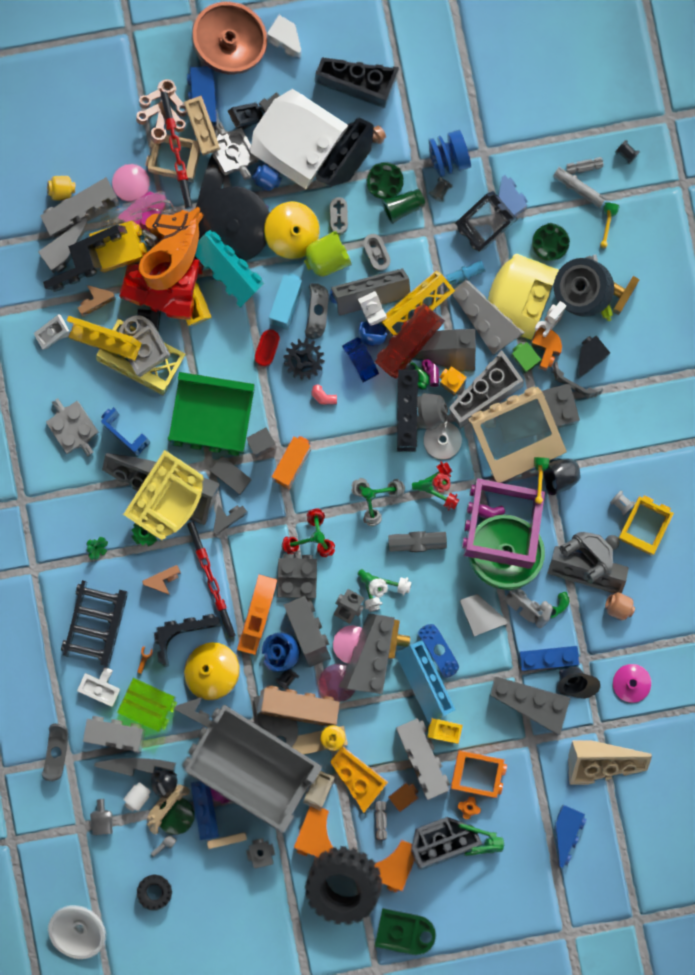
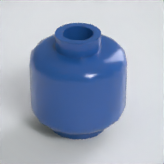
[252,163,282,191]

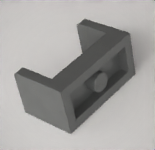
[247,427,276,459]

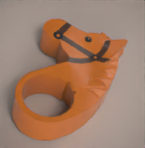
[139,207,203,290]

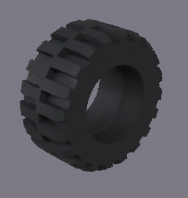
[305,846,382,925]

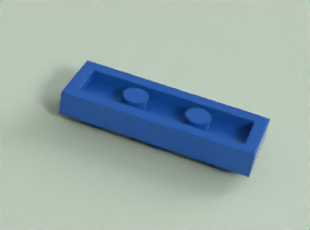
[519,646,579,671]
[191,781,219,840]

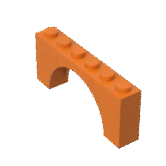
[294,806,415,893]

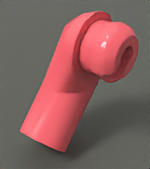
[311,384,337,404]

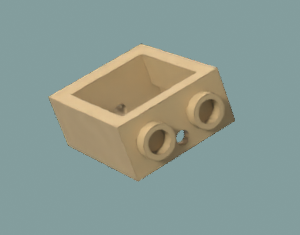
[145,134,201,182]

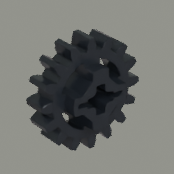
[283,338,325,380]

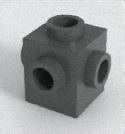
[333,589,364,624]
[246,838,275,869]

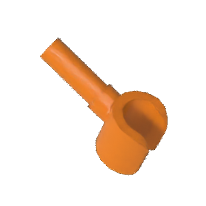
[137,646,153,674]

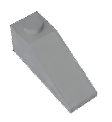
[38,219,89,273]

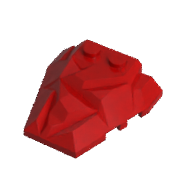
[119,256,204,320]

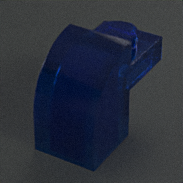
[342,337,379,383]

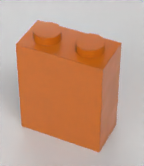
[272,436,311,490]

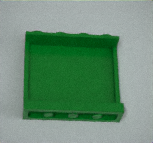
[167,372,255,456]

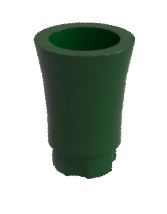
[382,189,426,224]

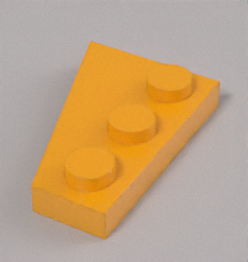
[330,747,388,813]

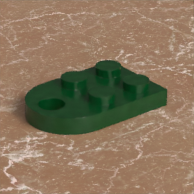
[374,908,436,955]

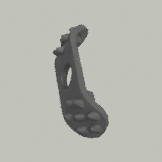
[305,283,329,339]
[552,362,604,399]
[42,723,69,781]

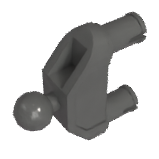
[559,532,620,583]

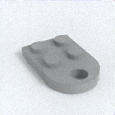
[119,316,171,377]

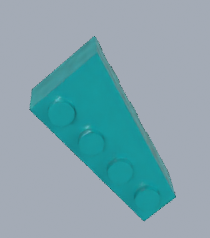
[195,230,264,308]

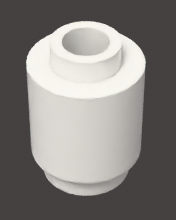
[123,782,151,812]

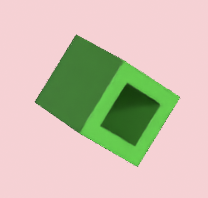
[511,342,541,374]

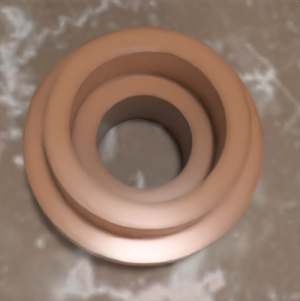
[372,126,386,144]

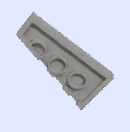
[452,280,525,355]

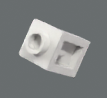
[358,291,387,326]

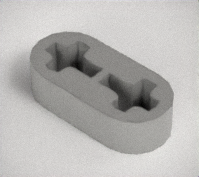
[330,197,348,235]

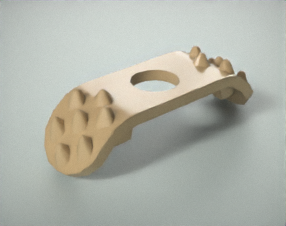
[147,784,190,835]

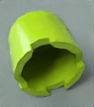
[304,230,352,277]

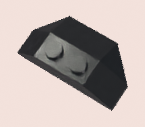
[316,117,374,187]
[411,817,482,869]

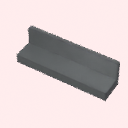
[331,268,410,316]
[547,546,629,593]

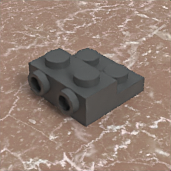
[278,554,317,598]

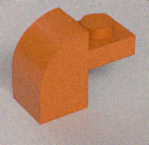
[531,327,562,371]

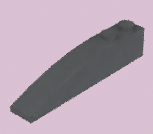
[102,453,220,525]

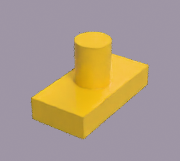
[428,718,463,744]

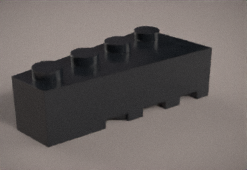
[314,57,399,108]

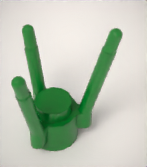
[459,824,504,856]

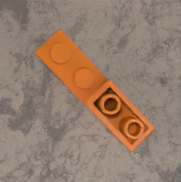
[237,574,277,655]

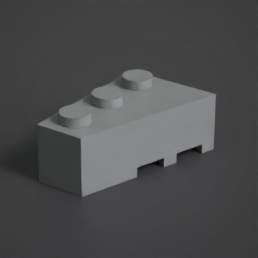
[83,716,146,752]

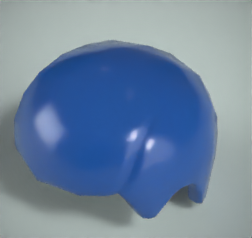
[358,321,387,347]

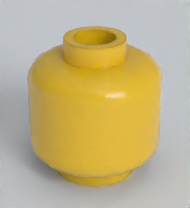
[47,176,75,200]
[320,726,346,751]

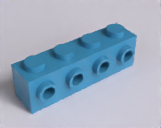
[395,640,455,723]

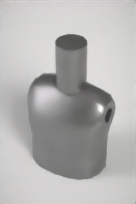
[90,799,113,835]

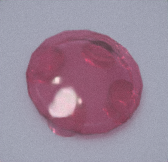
[319,664,356,702]

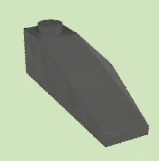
[398,329,476,371]

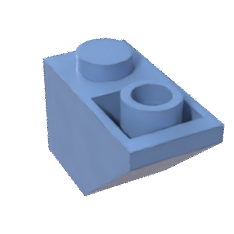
[498,175,528,217]

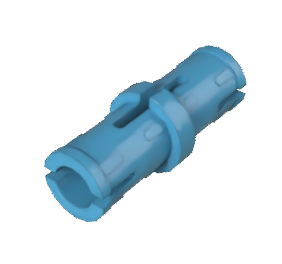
[446,260,486,286]

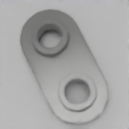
[364,234,390,271]

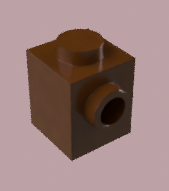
[388,783,419,812]

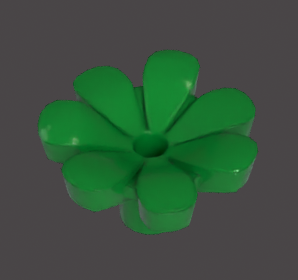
[86,537,108,560]

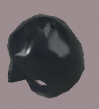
[543,458,581,495]

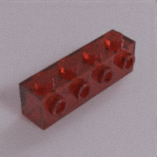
[374,304,445,379]

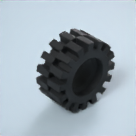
[136,874,172,910]

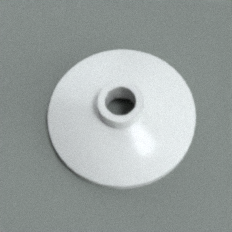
[424,422,462,459]

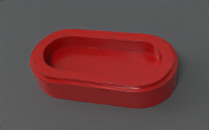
[254,329,280,367]

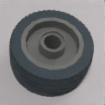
[553,258,614,317]

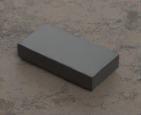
[210,456,252,494]

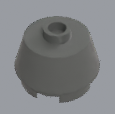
[417,393,448,431]

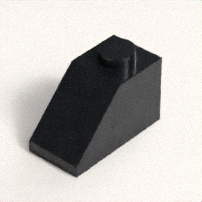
[577,335,610,379]

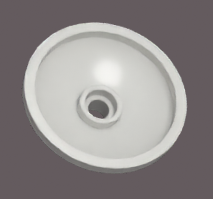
[48,906,106,959]

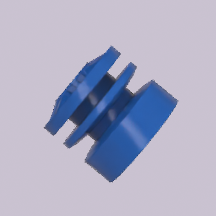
[428,130,471,178]

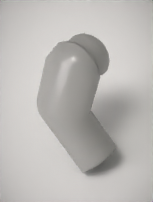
[535,601,553,628]

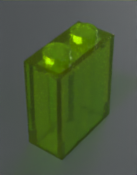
[117,678,178,732]

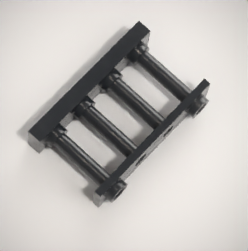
[397,370,418,452]
[61,580,128,667]

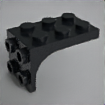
[154,614,221,667]

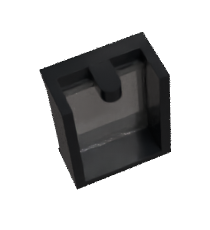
[455,191,518,252]

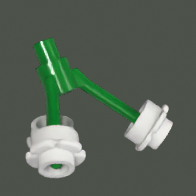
[357,569,412,612]

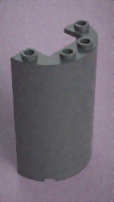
[181,705,322,833]

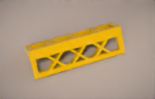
[381,270,455,340]
[67,316,142,361]

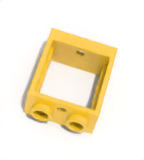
[618,495,674,556]

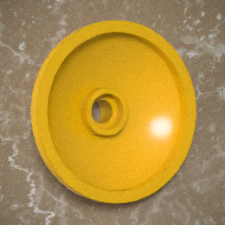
[264,202,320,259]
[184,642,240,700]

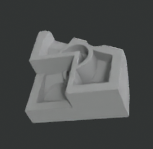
[460,594,508,636]

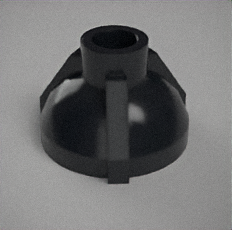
[151,770,178,797]

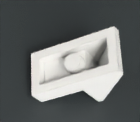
[34,314,69,350]

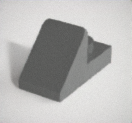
[214,504,248,535]
[174,698,211,727]

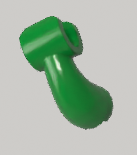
[409,362,429,390]
[550,592,570,619]

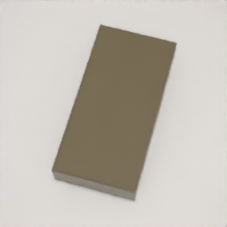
[303,771,335,811]

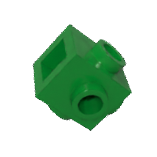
[131,523,158,547]

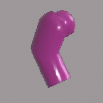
[421,359,439,387]
[478,504,505,519]

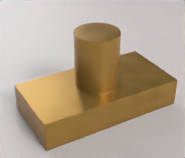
[613,276,640,315]
[388,619,410,659]

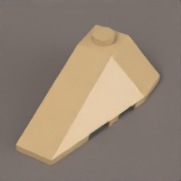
[568,740,652,785]

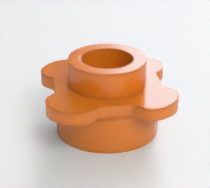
[458,797,481,819]

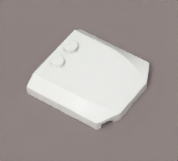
[251,89,348,189]

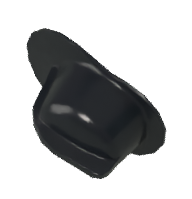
[557,667,601,698]

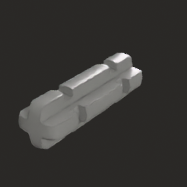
[566,157,603,174]
[376,801,387,840]

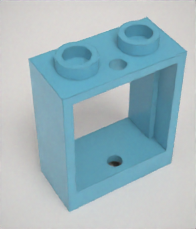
[269,273,303,330]

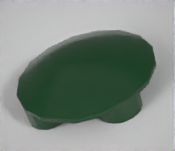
[366,162,404,200]
[532,223,570,261]
[159,798,195,835]

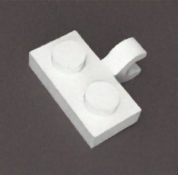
[535,301,566,337]
[77,667,121,707]

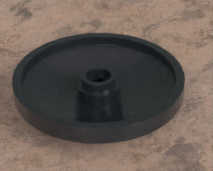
[198,186,270,261]

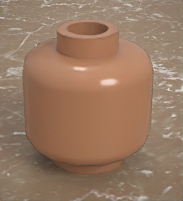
[605,592,635,621]

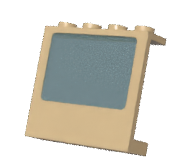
[468,387,567,483]

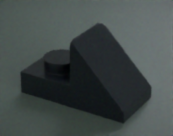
[227,102,263,130]

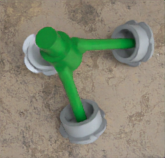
[351,478,405,526]

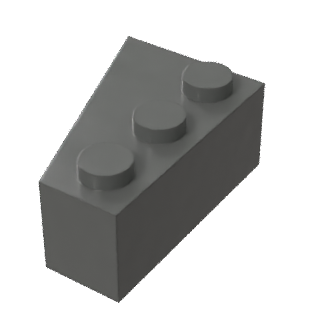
[284,596,331,667]

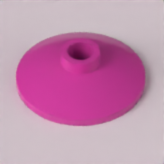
[613,664,651,703]

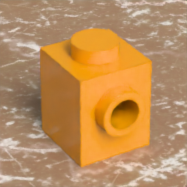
[439,366,467,396]

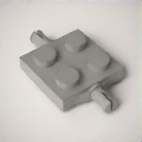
[212,123,259,180]
[46,398,99,456]

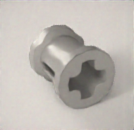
[610,490,635,515]

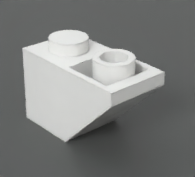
[267,15,302,58]

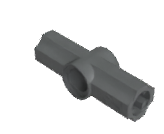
[388,531,447,552]

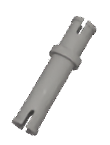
[552,167,606,208]

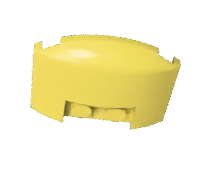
[488,254,558,341]
[123,450,204,540]

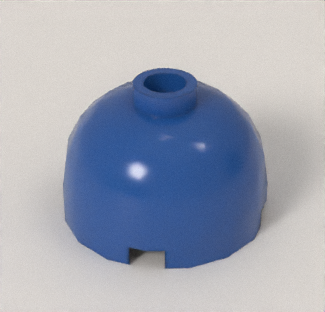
[262,633,300,671]

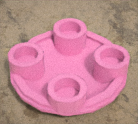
[112,164,150,201]
[333,625,362,663]

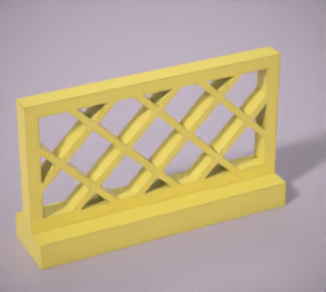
[96,319,186,396]

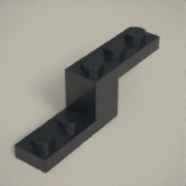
[43,225,127,292]

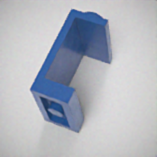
[101,407,151,456]

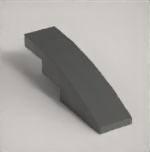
[94,758,176,776]

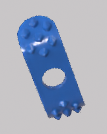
[418,624,459,678]

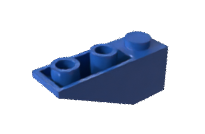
[555,805,587,868]

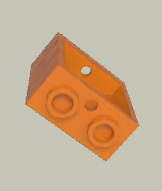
[451,750,507,798]

